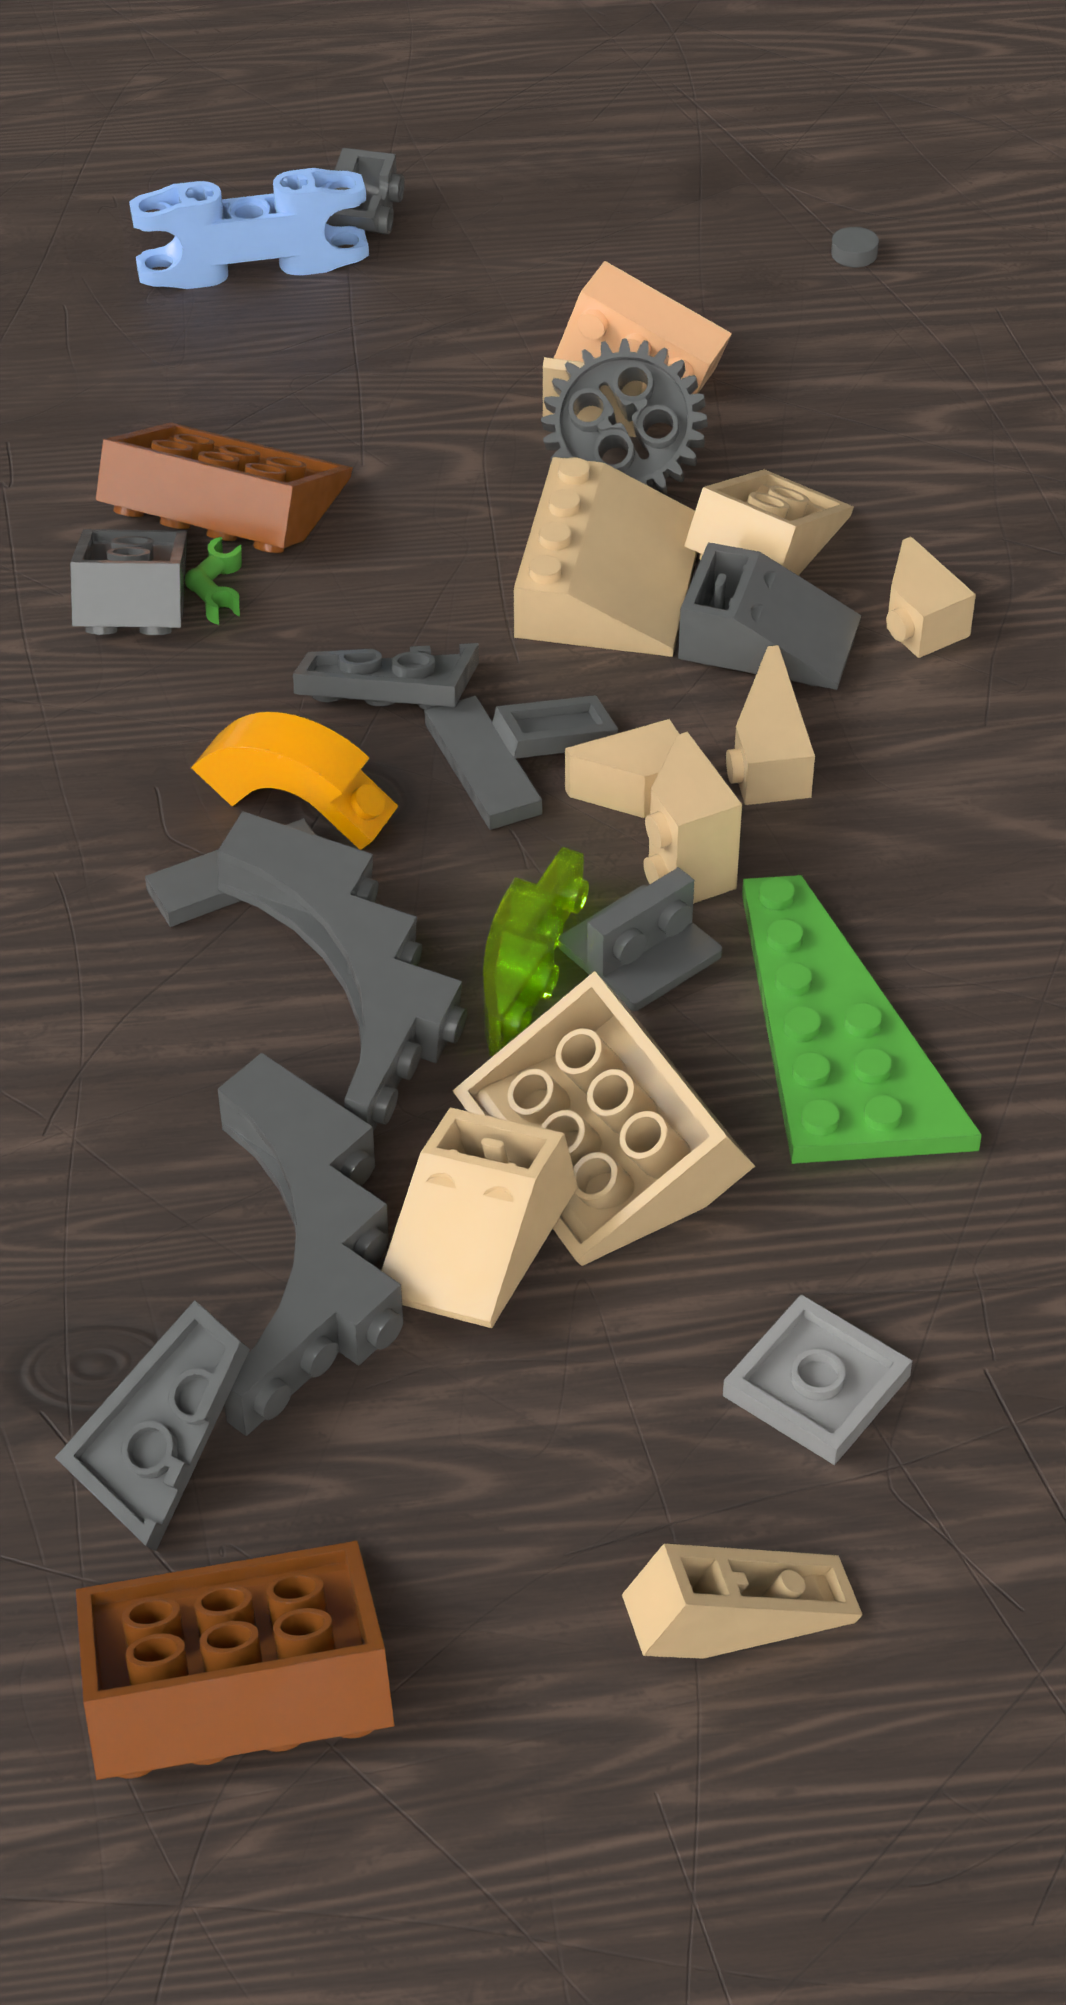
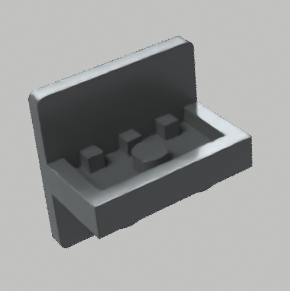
[558,867,722,1011]

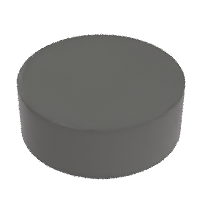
[831,227,879,268]

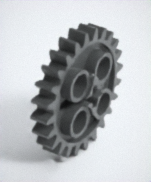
[541,338,708,495]

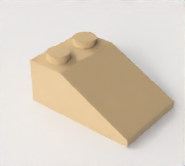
[684,469,854,576]

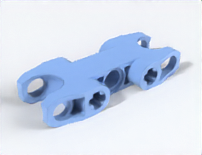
[129,168,369,289]

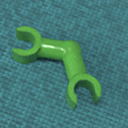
[185,537,242,625]

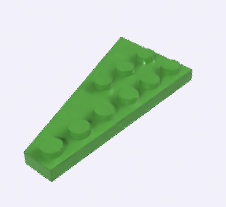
[742,875,982,1164]

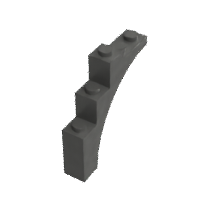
[218,811,467,1132]
[218,1053,403,1436]

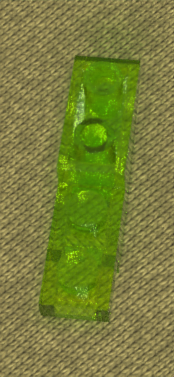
[483,847,589,1057]

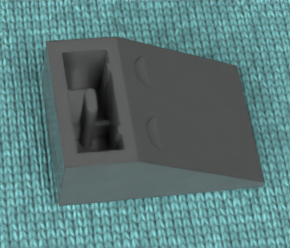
[678,542,862,690]

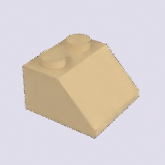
[644,732,742,904]

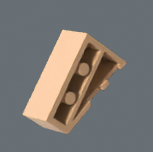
[554,261,732,394]

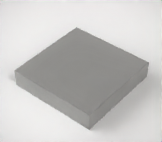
[723,1295,912,1465]

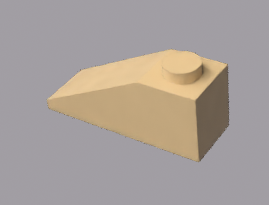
[726,645,815,805]
[622,1544,863,1659]

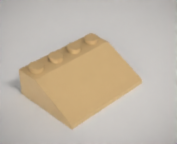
[514,457,698,657]
[453,971,755,1266]

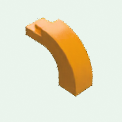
[191,712,398,850]

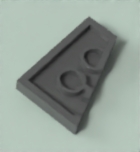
[293,643,479,710]
[55,1300,250,1551]

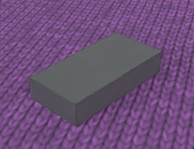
[492,695,619,759]

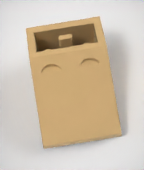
[381,1107,578,1328]

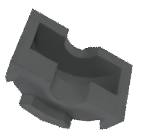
[326,148,405,235]

